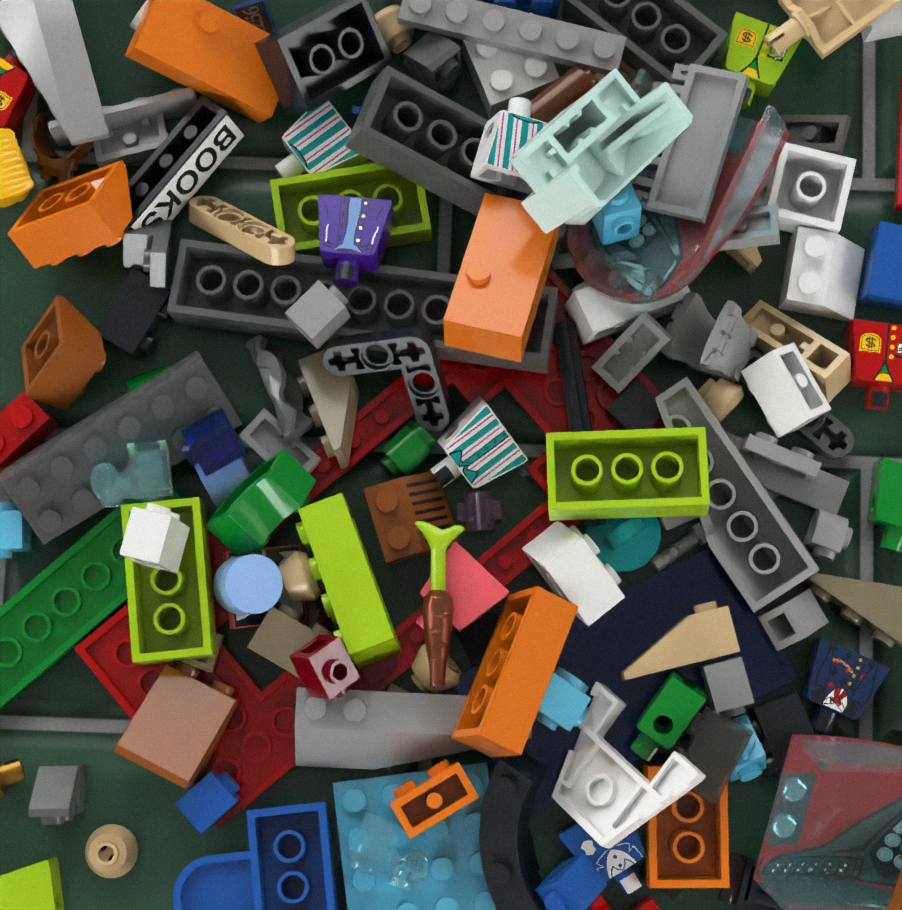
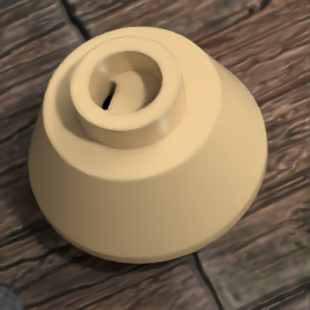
[374,4,414,53]
[698,377,744,422]
[279,551,322,601]
[411,644,461,694]
[85,824,138,878]

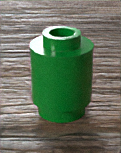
[380,421,436,477]

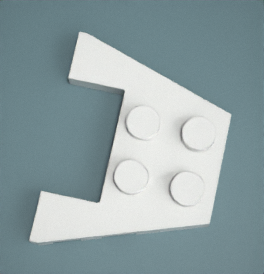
[551,681,706,849]

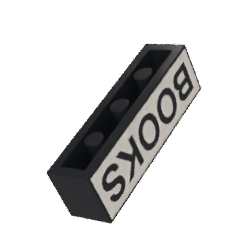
[126,95,246,231]

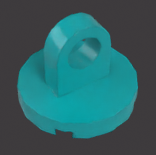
[585,517,661,572]

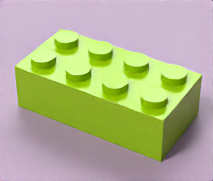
[270,163,432,257]
[546,427,710,521]
[295,493,402,668]
[121,497,218,665]

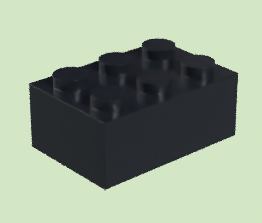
[254,0,393,113]

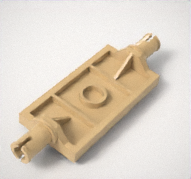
[763,0,902,59]

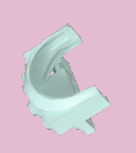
[510,68,693,234]

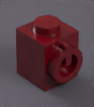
[289,634,360,701]

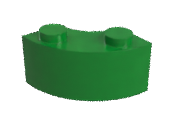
[205,449,316,556]

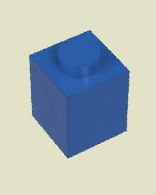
[175,770,242,834]
[535,852,608,910]

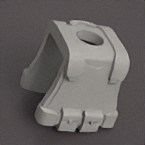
[661,292,759,382]

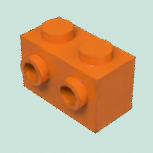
[389,759,479,839]

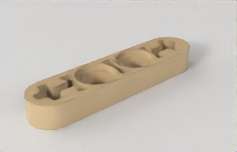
[189,196,295,266]

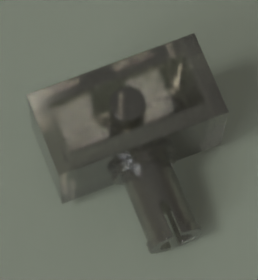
[675,706,753,804]

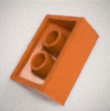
[7,160,133,269]

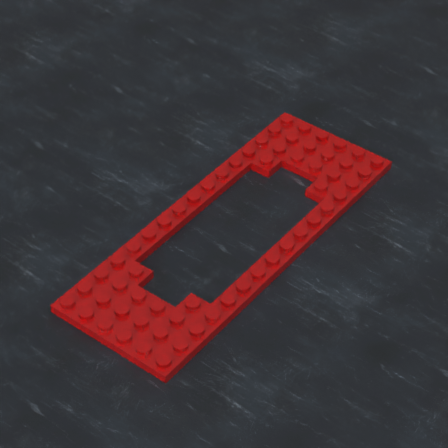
[74,268,666,828]

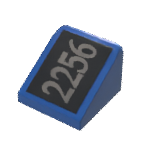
[231,0,276,34]

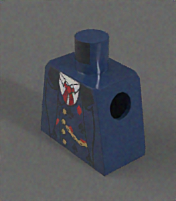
[800,637,890,736]

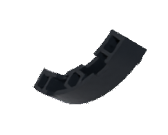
[479,751,548,910]

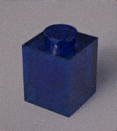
[181,408,248,476]

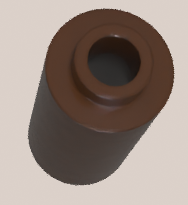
[530,66,598,123]

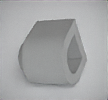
[803,508,853,562]

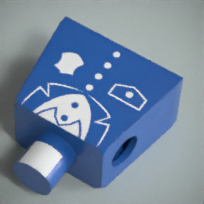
[556,820,646,896]

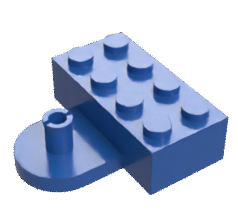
[173,802,338,910]

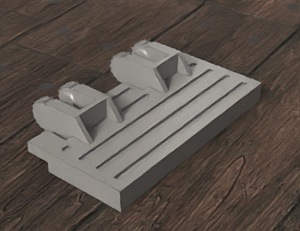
[630,63,749,224]

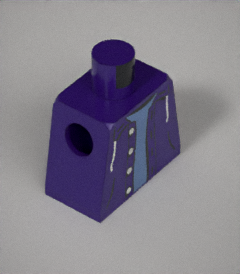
[318,194,395,288]

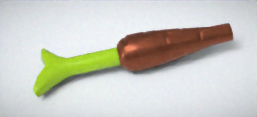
[415,521,465,688]

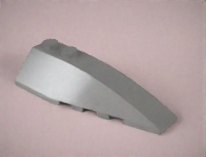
[0,0,110,146]
[655,377,820,612]
[294,687,532,770]

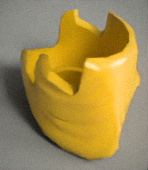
[0,128,35,208]

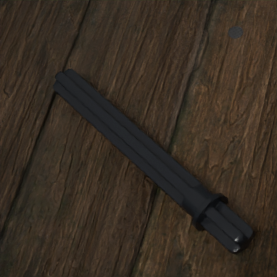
[554,321,607,527]

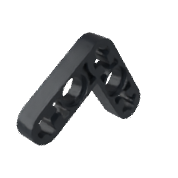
[322,327,452,431]

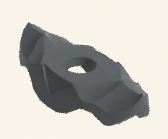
[245,335,314,442]

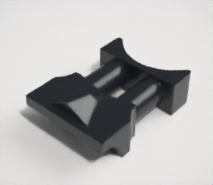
[719,852,799,910]

